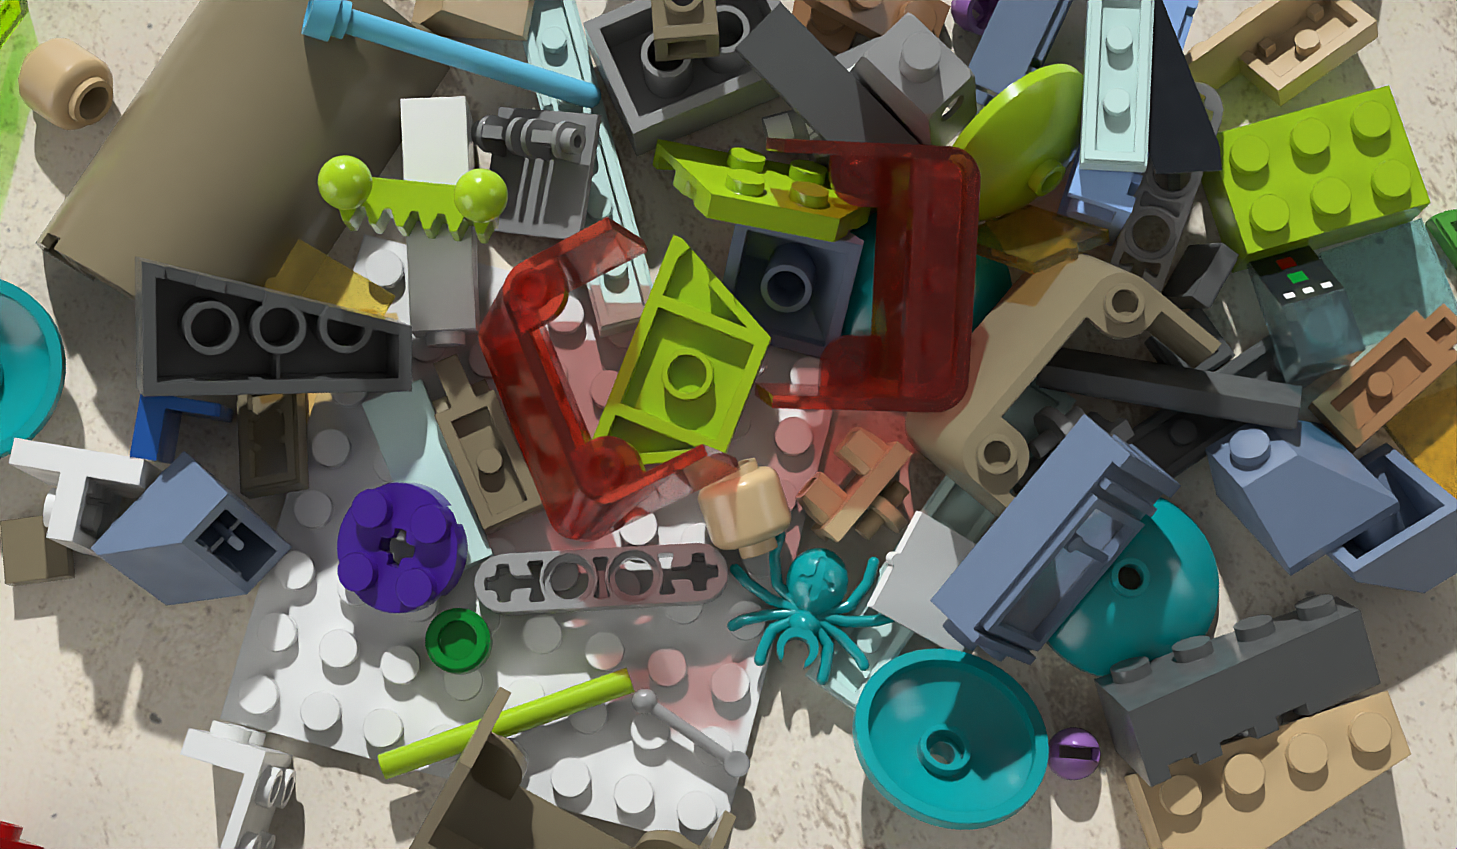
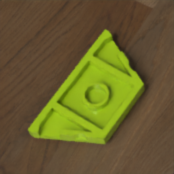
[652,139,888,243]
[582,235,772,469]

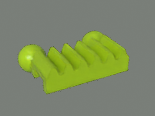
[318,155,508,244]

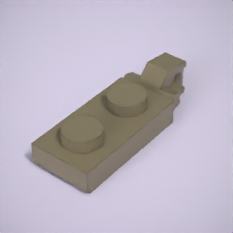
[432,354,546,535]

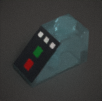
[1246,245,1366,384]

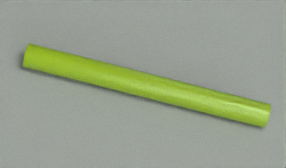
[378,667,635,780]

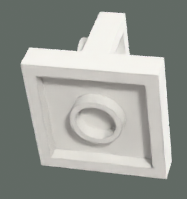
[9,438,162,557]

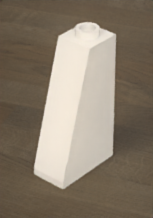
[400,96,480,348]

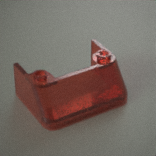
[755,137,981,413]
[479,217,741,542]

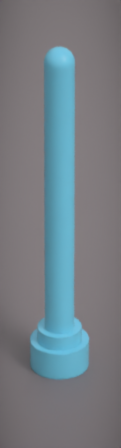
[301,0,601,108]

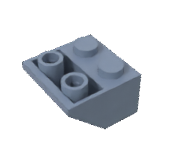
[91,451,292,606]

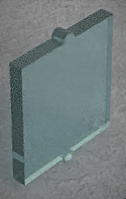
[1318,218,1457,351]

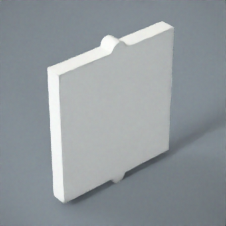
[867,510,976,652]

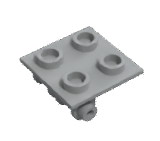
[471,107,601,242]

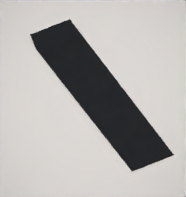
[1148,0,1222,174]

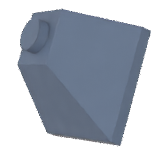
[722,224,864,361]
[1205,420,1400,576]
[1326,442,1457,593]

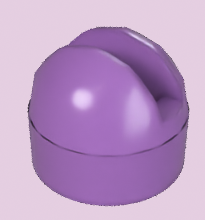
[951,0,999,35]
[1048,727,1101,780]

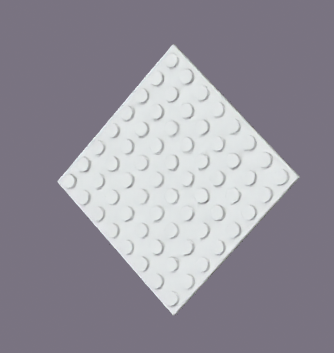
[220,234,847,845]

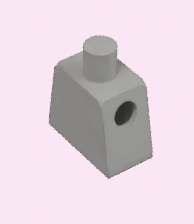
[850,12,977,158]

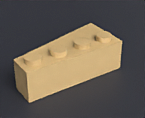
[1124,690,1411,849]

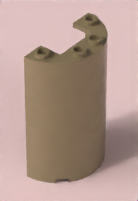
[36,0,450,301]

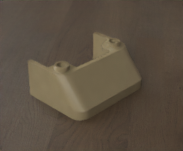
[905,246,1222,518]
[409,687,737,849]

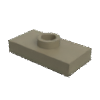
[236,393,309,499]

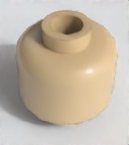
[18,38,113,130]
[698,458,792,559]

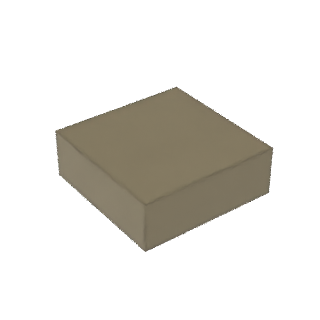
[0,515,75,586]

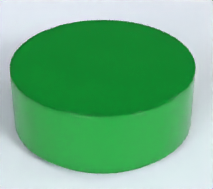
[425,608,493,675]

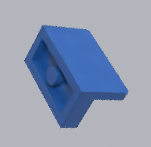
[130,393,234,464]

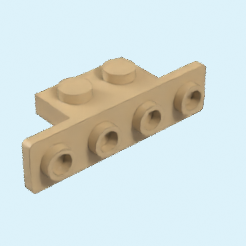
[1184,0,1378,107]

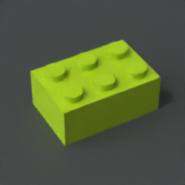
[1201,85,1431,273]

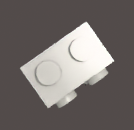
[180,720,296,849]

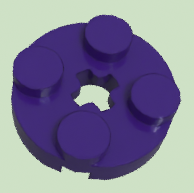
[337,482,468,613]

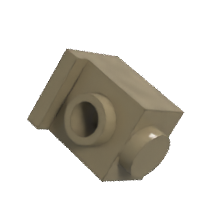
[651,0,720,61]

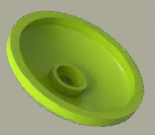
[935,64,1083,222]

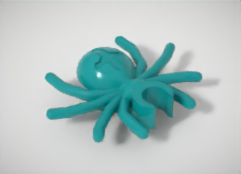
[727,531,895,685]

